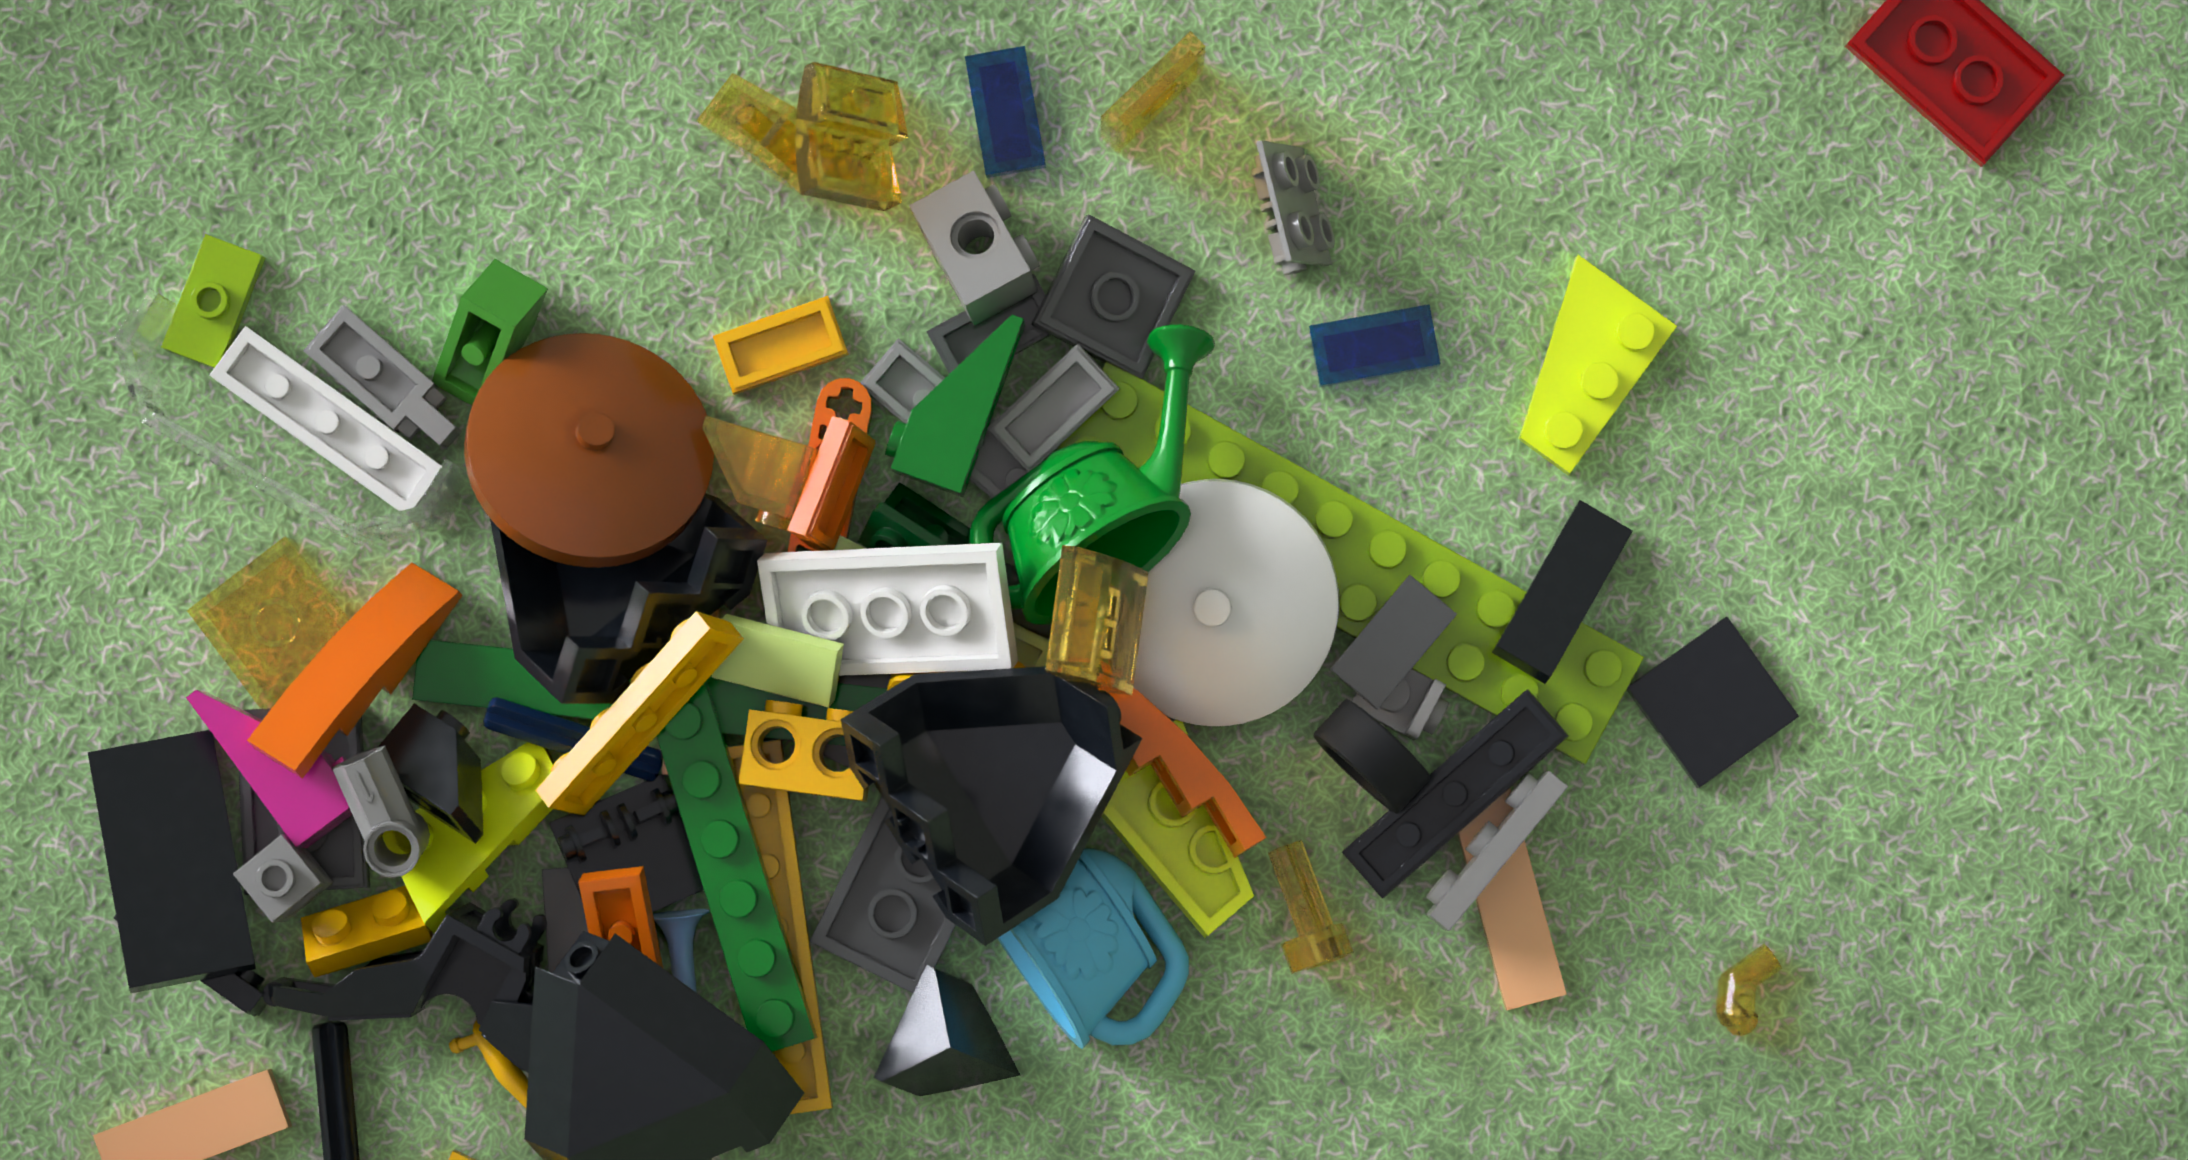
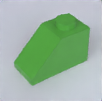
[432,259,548,406]

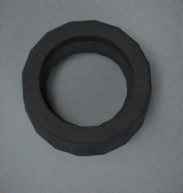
[1314,699,1430,814]

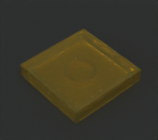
[1101,31,1206,152]
[187,536,350,709]

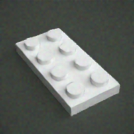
[757,543,1018,676]

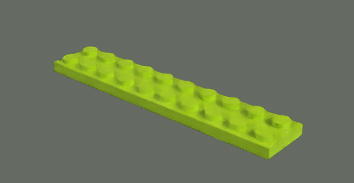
[1057,362,1644,765]

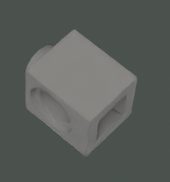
[233,834,334,923]

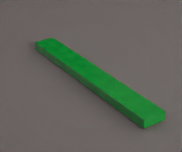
[412,640,888,746]

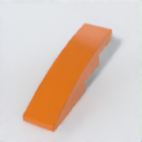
[247,563,463,779]
[1071,654,1267,858]

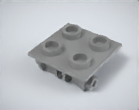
[1251,140,1335,275]

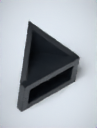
[873,964,1020,1096]

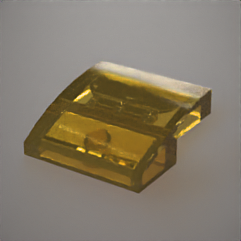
[795,62,908,211]
[1045,545,1149,695]

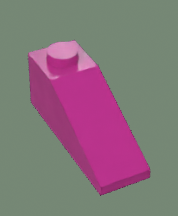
[186,690,353,848]

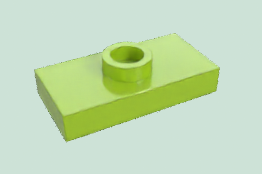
[161,234,266,368]

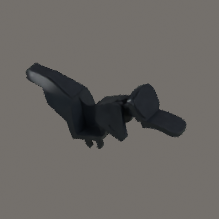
[263,898,547,1073]

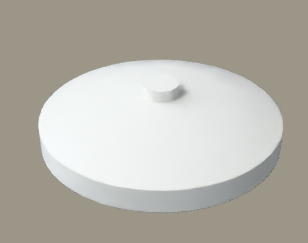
[1092,479,1339,726]

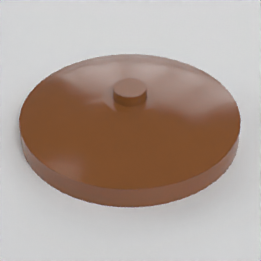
[464,333,714,568]

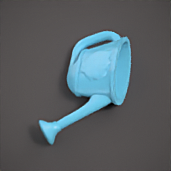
[997,848,1189,1049]

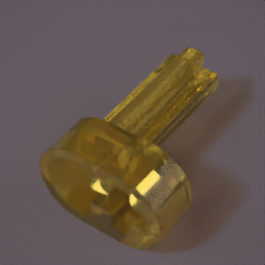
[1268,840,1354,974]

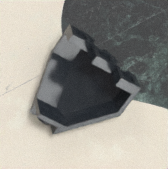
[490,493,768,704]
[841,663,1142,946]
[524,931,804,1160]

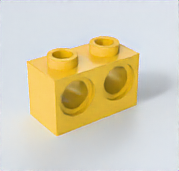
[739,700,869,802]

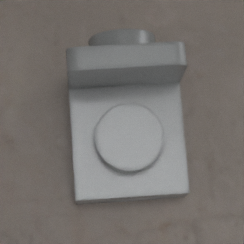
[1352,669,1449,741]

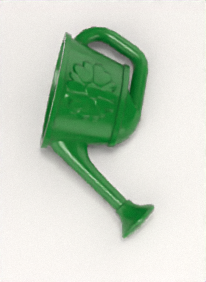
[969,324,1215,625]

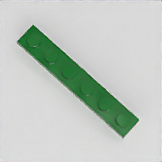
[657,682,817,1052]

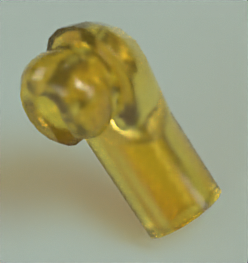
[1715,944,1782,1036]

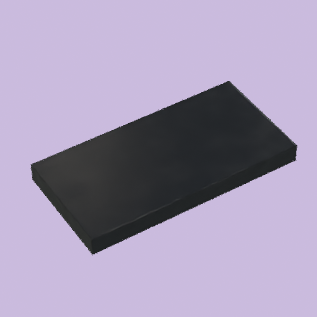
[88,730,256,993]

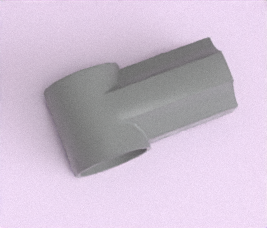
[333,746,430,878]

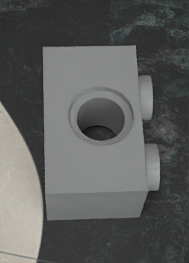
[909,170,1040,326]

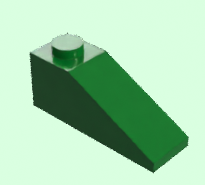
[885,315,1025,497]

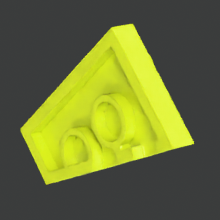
[1519,255,1677,475]
[1101,720,1254,938]
[382,742,555,933]

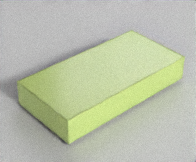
[712,614,844,708]

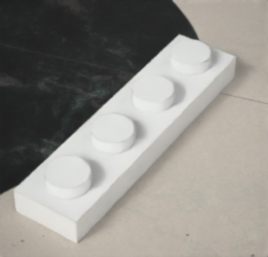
[209,326,447,519]

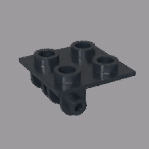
[549,774,704,912]

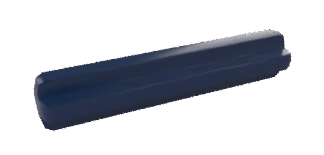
[483,697,663,781]

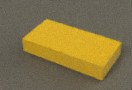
[713,296,849,395]

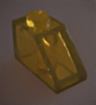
[697,73,841,196]
[702,416,819,532]

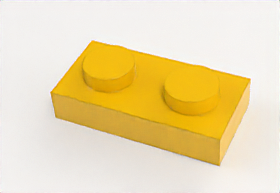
[301,885,432,978]

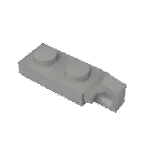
[303,305,462,450]

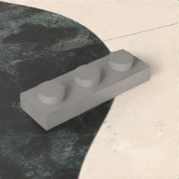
[1425,771,1568,931]

